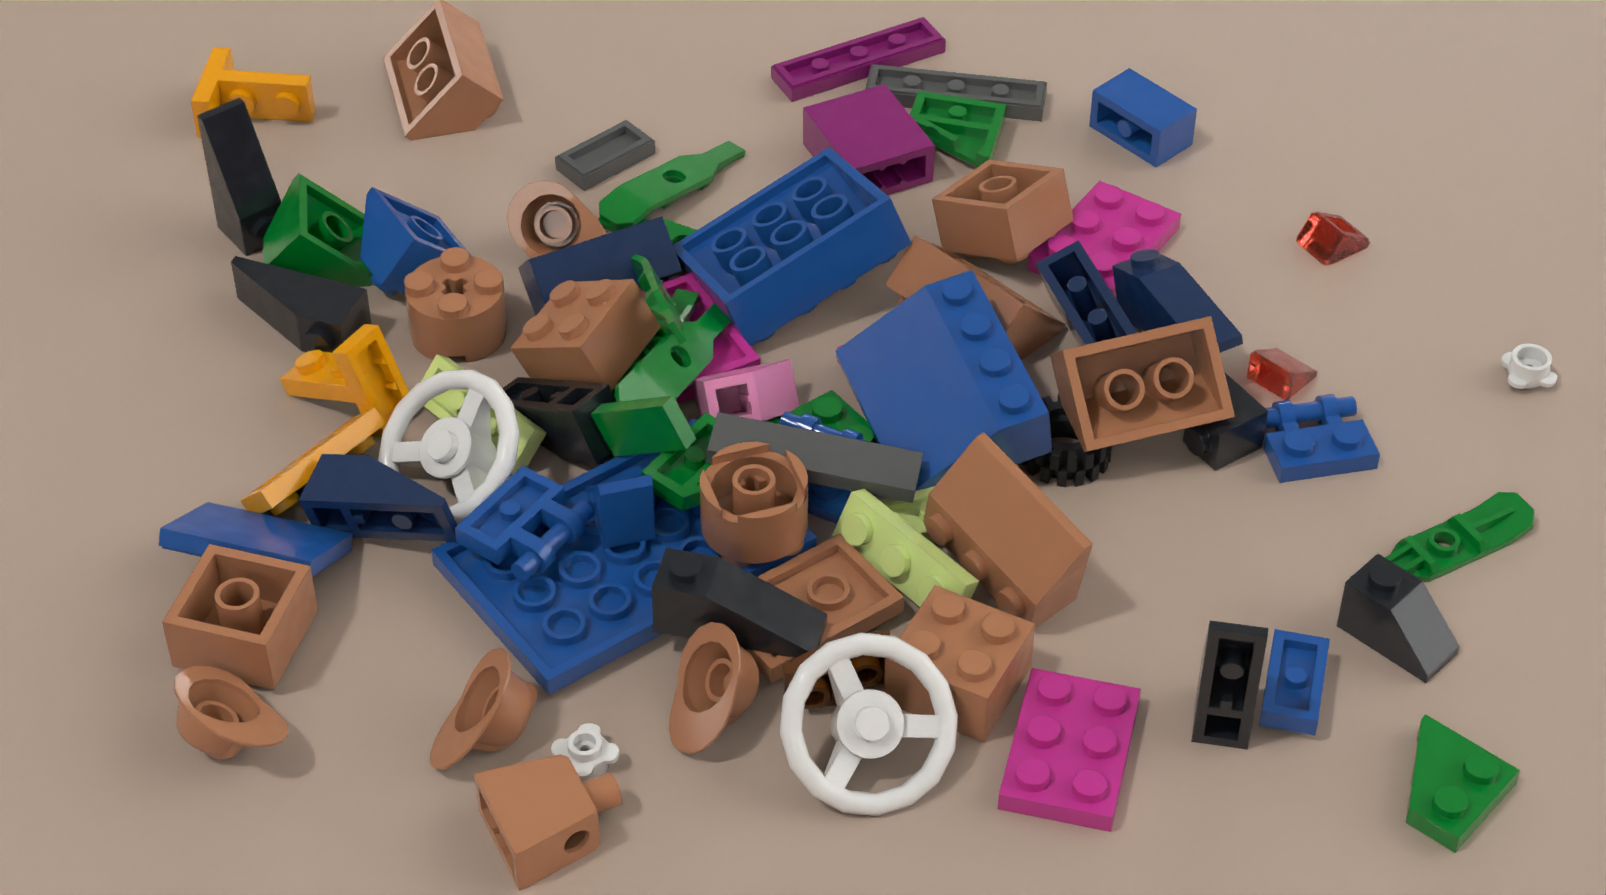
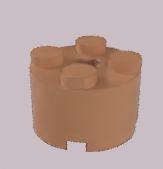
[404,247,507,362]
[700,442,808,568]

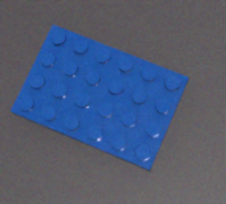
[431,418,817,695]

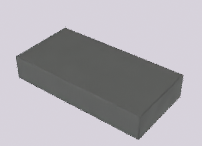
[555,120,655,191]

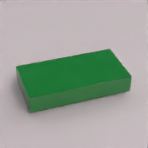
[591,395,696,457]

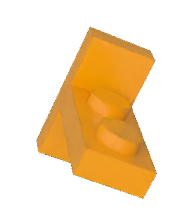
[191,47,316,138]
[280,324,409,437]

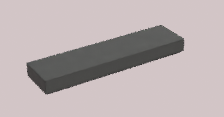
[865,64,1047,122]
[706,412,923,503]

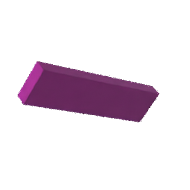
[771,17,946,102]

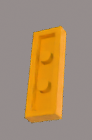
[240,407,386,516]

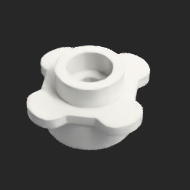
[1501,343,1557,389]
[551,723,619,782]

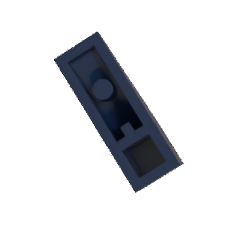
[1112,249,1243,353]
[299,454,457,542]

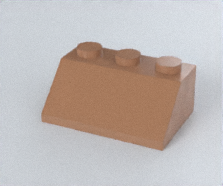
[383,0,504,141]
[885,235,1066,360]
[1050,316,1235,452]
[923,432,1093,628]

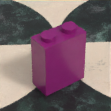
[803,84,935,195]

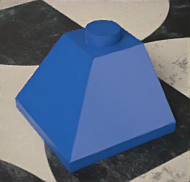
[360,187,471,295]

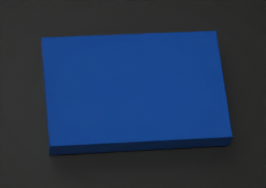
[159,502,353,577]

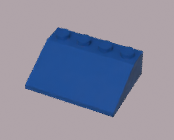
[673,147,912,346]
[835,270,1052,491]

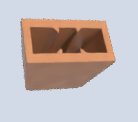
[474,754,622,890]

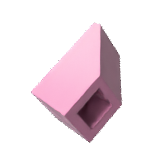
[692,359,799,421]

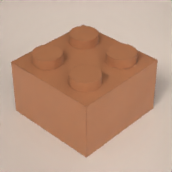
[932,159,1073,263]
[510,279,661,390]
[162,544,318,690]
[884,585,1035,743]

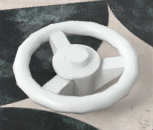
[378,370,520,525]
[780,632,958,816]

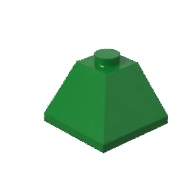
[263,173,373,287]

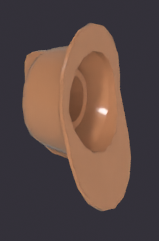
[507,180,606,258]
[669,622,759,755]
[430,648,537,771]
[173,666,289,760]

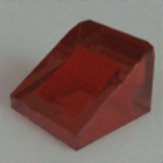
[1296,212,1370,265]
[1247,348,1317,400]

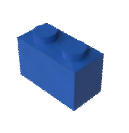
[1089,68,1197,168]

